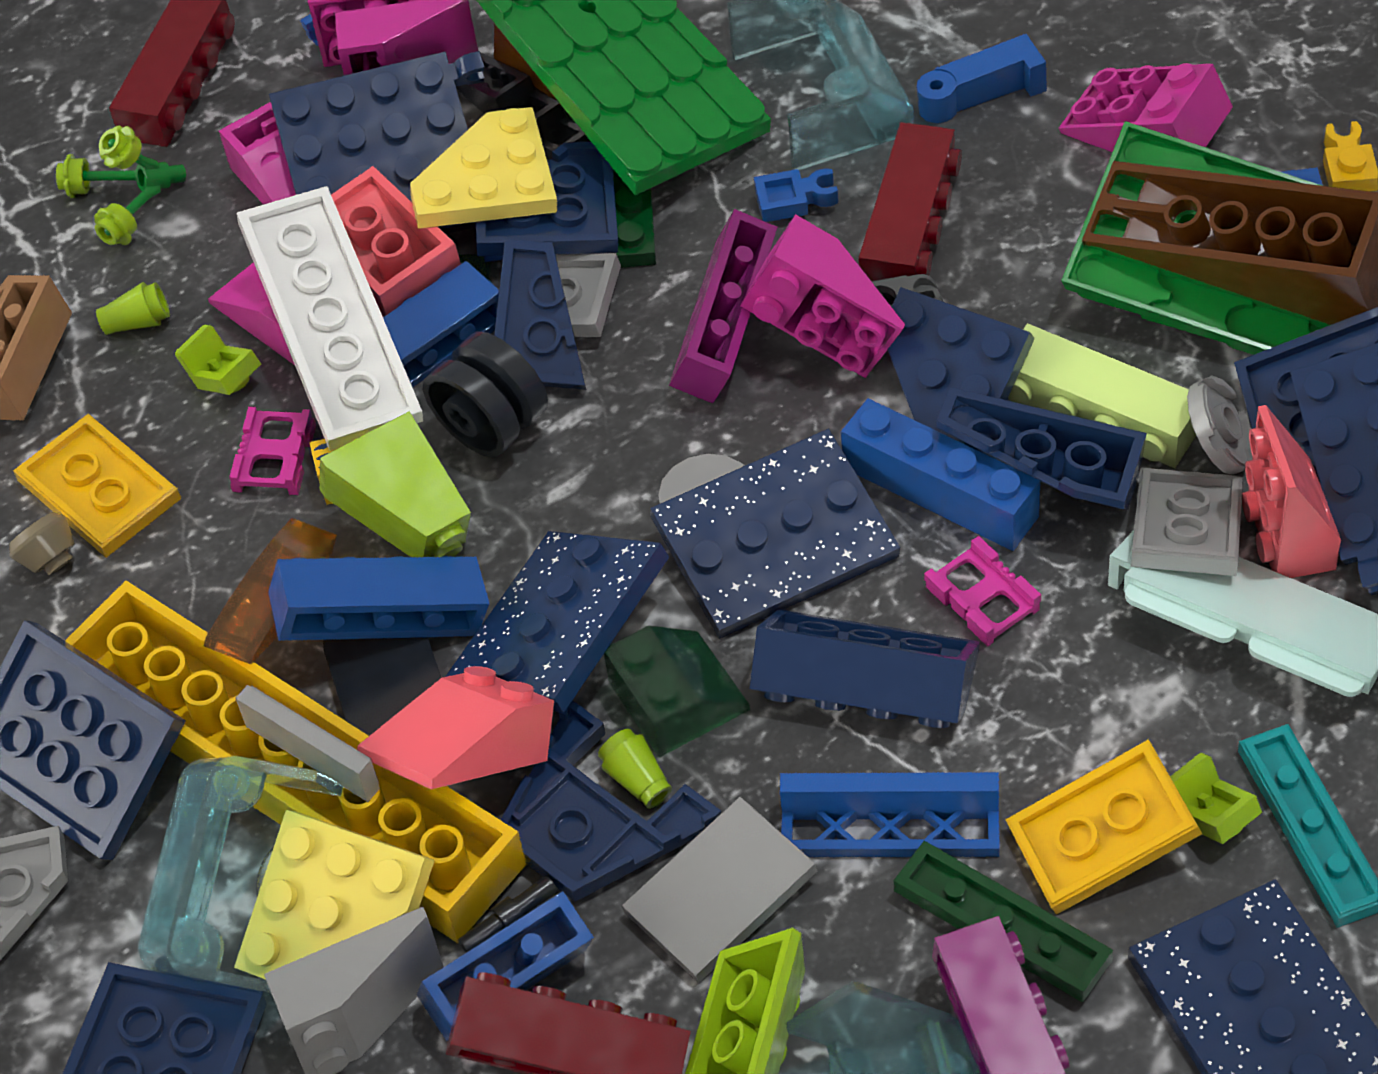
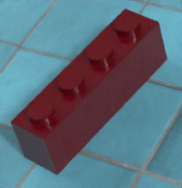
[109,0,235,147]
[859,122,962,282]
[445,973,691,1074]

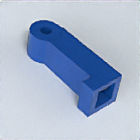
[916,34,1047,123]

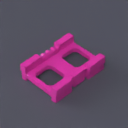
[229,407,316,495]
[924,536,1041,647]

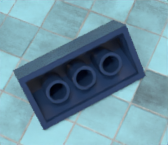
[749,609,980,728]

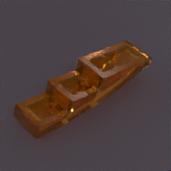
[204,518,337,665]

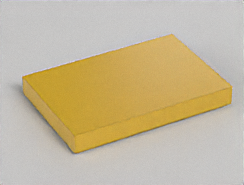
[13,414,181,558]
[1005,739,1202,915]

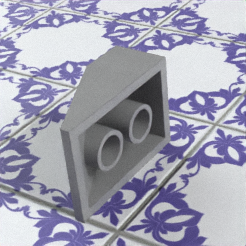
[264,907,444,1074]

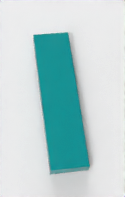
[1238,724,1378,928]

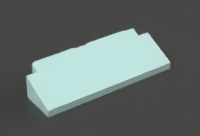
[1108,530,1378,697]

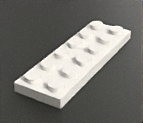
[237,186,423,451]

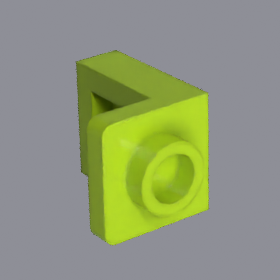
[175,325,261,395]
[1170,753,1262,844]

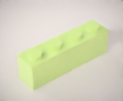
[1008,323,1196,468]

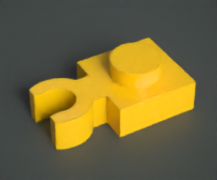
[1323,121,1378,191]

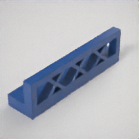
[780,772,1000,857]

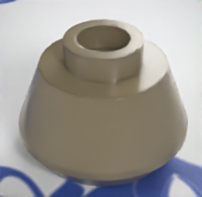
[9,512,75,576]

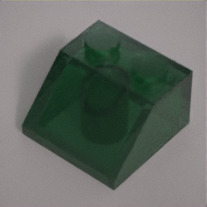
[604,625,750,758]

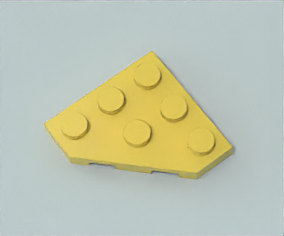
[410,107,557,229]
[234,810,435,979]

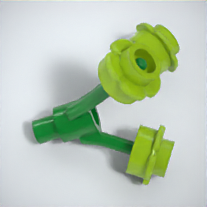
[56,126,186,245]

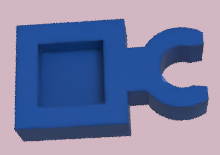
[754,169,838,222]

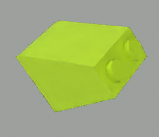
[319,411,471,557]

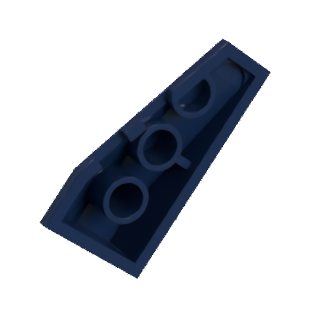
[936,387,1147,510]

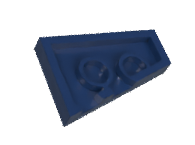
[494,239,587,390]

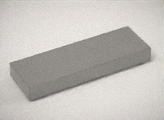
[235,685,380,802]

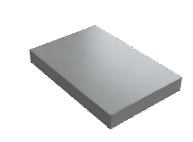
[1131,468,1243,576]
[622,797,817,983]

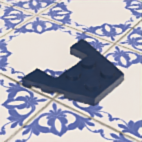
[501,700,721,902]

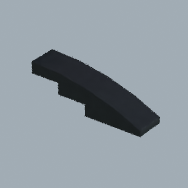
[456,52,591,160]

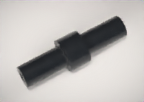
[458,875,558,953]

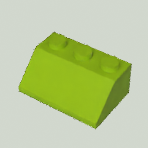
[685,928,805,1074]

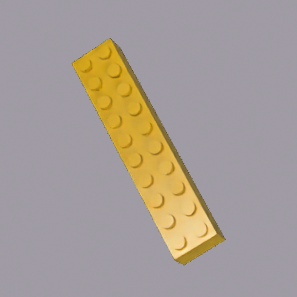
[65,581,526,943]

